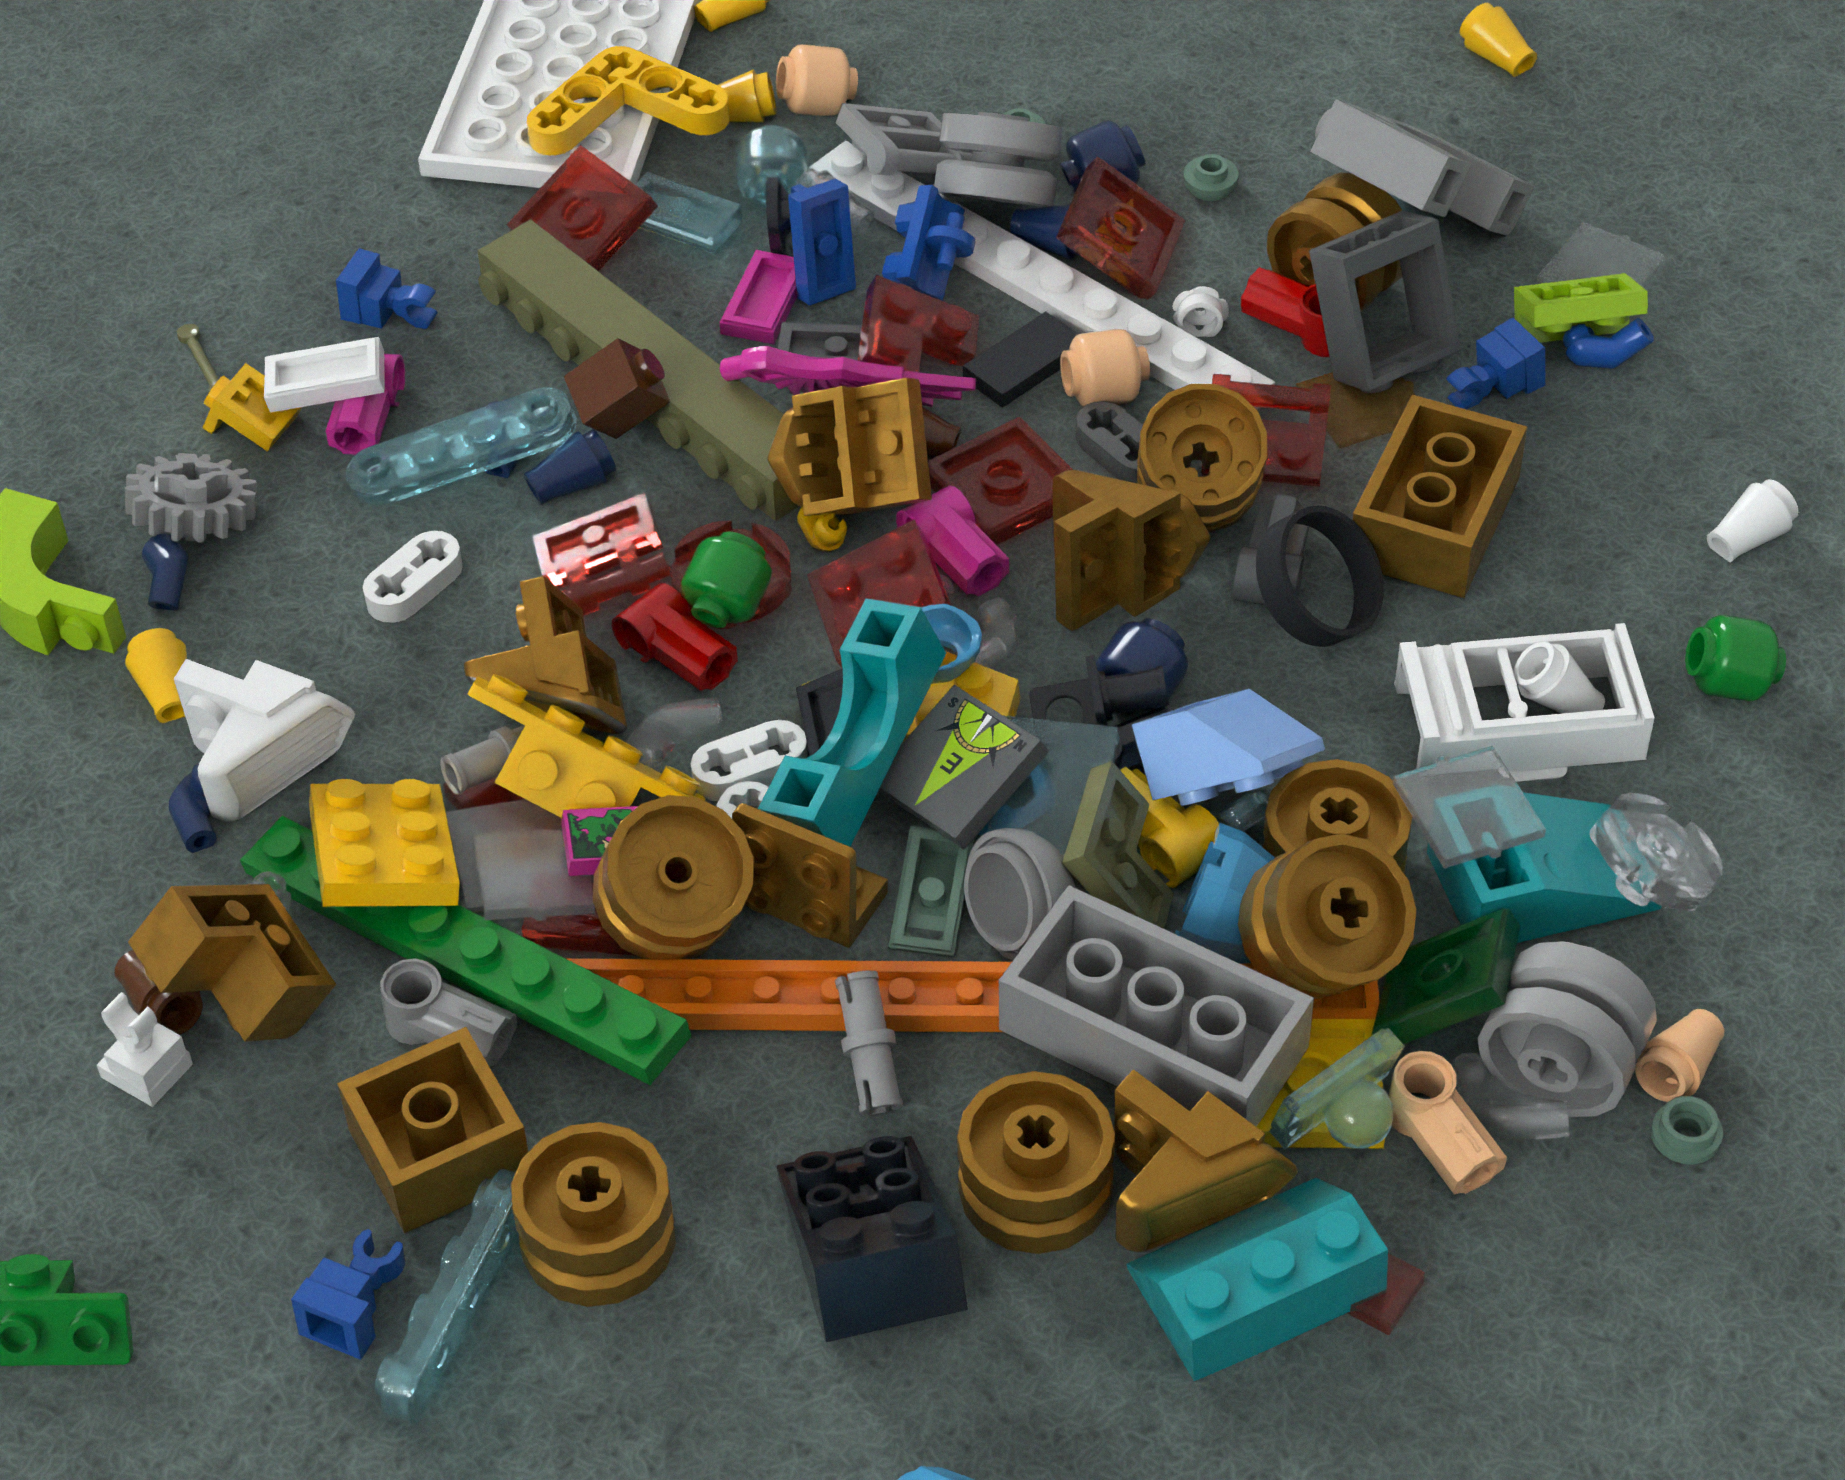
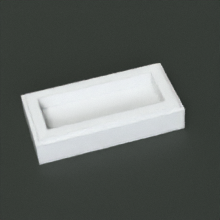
[264,337,385,412]

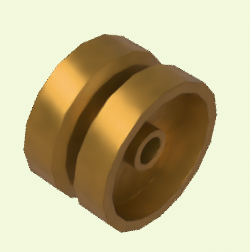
[1267,172,1402,312]
[1263,759,1412,874]
[593,795,754,959]
[1238,834,1417,999]
[957,1071,1115,1254]
[511,1122,676,1307]

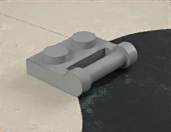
[836,103,972,176]

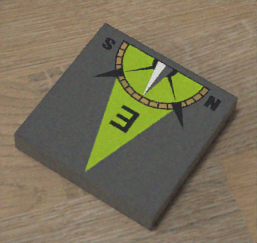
[878,685,1049,850]

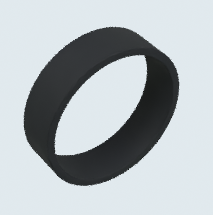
[1256,505,1384,647]

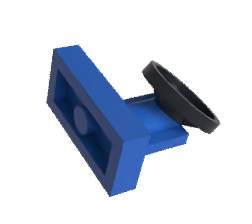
[766,176,856,305]

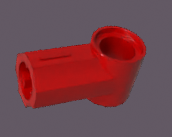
[1241,267,1330,357]
[611,583,738,691]

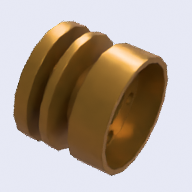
[1137,384,1267,532]

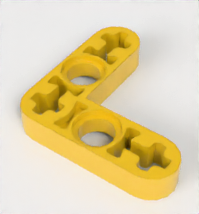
[527,46,730,155]

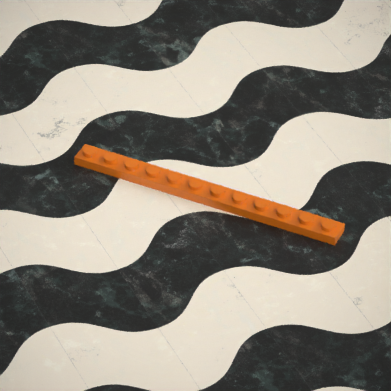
[567,958,1380,1032]

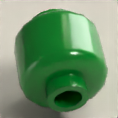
[681,531,772,628]
[1685,615,1786,701]

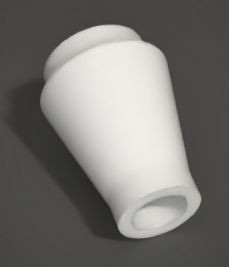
[1707,479,1798,562]
[1513,641,1605,713]

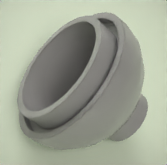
[964,828,1086,960]

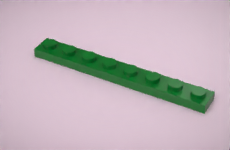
[240,815,692,1085]

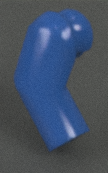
[1563,318,1654,369]

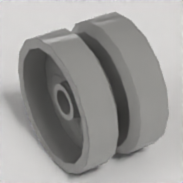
[934,112,1063,207]
[1478,941,1657,1117]

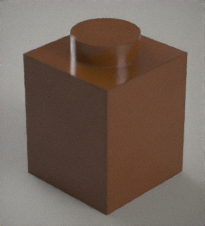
[564,338,670,439]

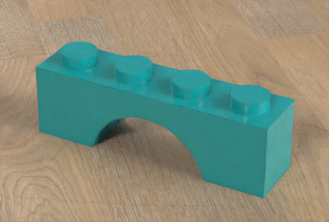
[758,599,946,847]

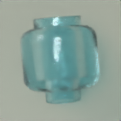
[737,125,807,206]

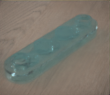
[346,387,577,505]
[375,1169,519,1423]

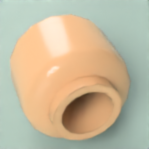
[776,44,858,116]
[1060,329,1150,407]

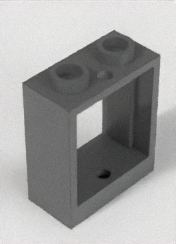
[1309,211,1461,393]

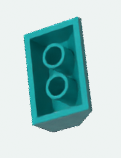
[1127,1177,1388,1381]

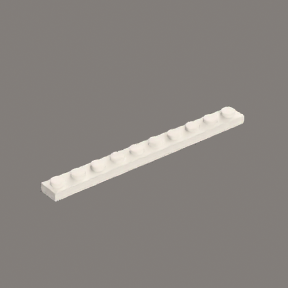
[809,140,1275,410]

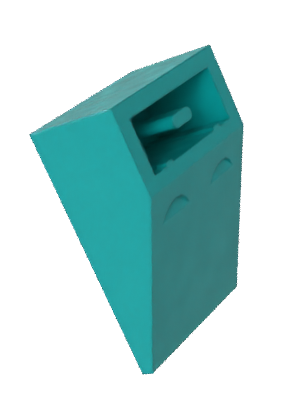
[1427,789,1662,943]

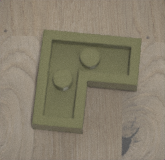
[1062,761,1174,929]

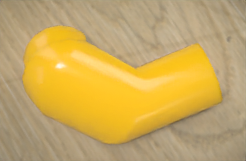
[797,507,847,552]

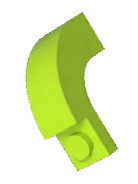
[0,488,126,655]

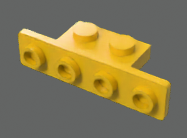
[467,674,706,818]

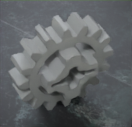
[125,453,257,542]

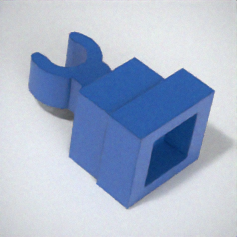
[336,248,438,329]
[1446,317,1545,409]
[291,1229,405,1360]

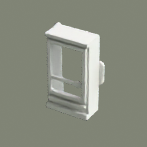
[1394,623,1655,782]

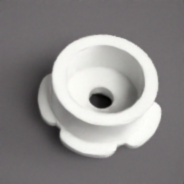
[1173,286,1229,337]

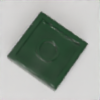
[1372,908,1521,1051]

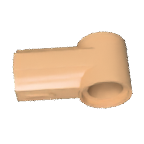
[1386,1051,1507,1195]

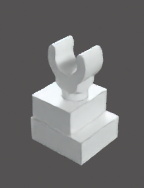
[97,992,193,1107]

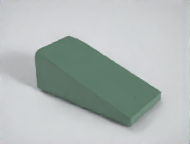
[888,826,976,957]

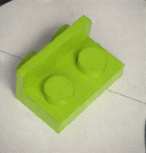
[1514,273,1648,343]

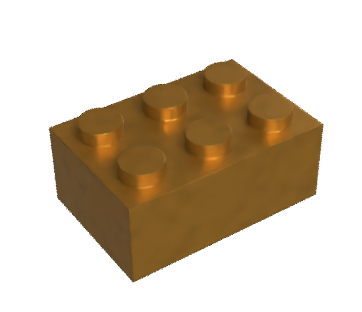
[1352,395,1527,598]

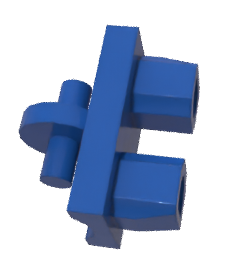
[882,184,976,302]

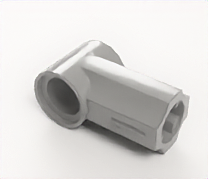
[380,959,517,1068]

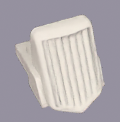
[174,659,355,822]

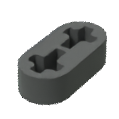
[1076,401,1143,483]

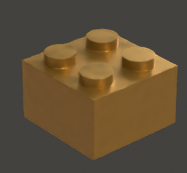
[337,1027,529,1234]

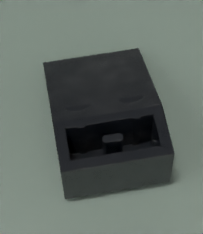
[776,1136,968,1342]

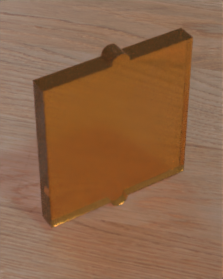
[1295,372,1415,449]

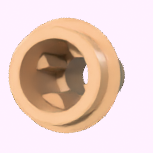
[1635,1009,1725,1102]

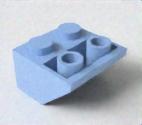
[1132,689,1325,806]

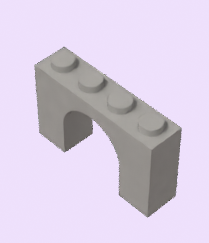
[1310,99,1535,236]

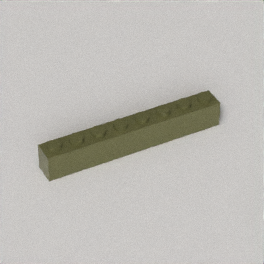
[477,219,799,521]

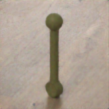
[177,324,219,393]

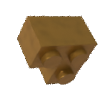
[128,884,337,1042]

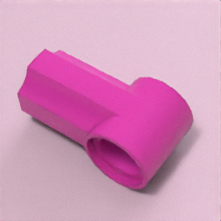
[326,354,405,455]
[896,486,1009,596]

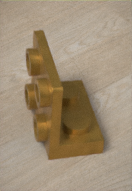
[732,803,888,948]

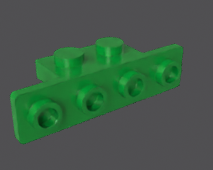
[0,1254,133,1366]

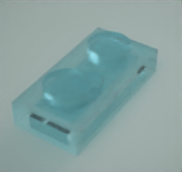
[618,172,743,254]

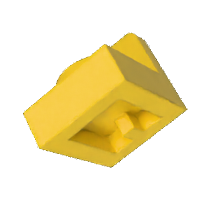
[203,363,302,452]

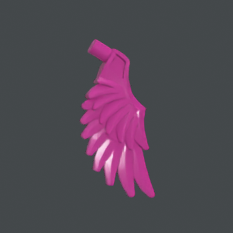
[720,346,976,407]

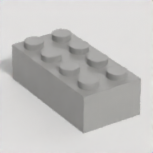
[999,885,1314,1127]

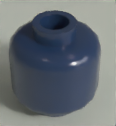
[1060,120,1146,201]
[1096,618,1188,714]

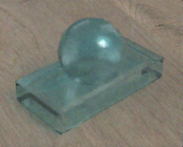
[1269,1028,1404,1150]

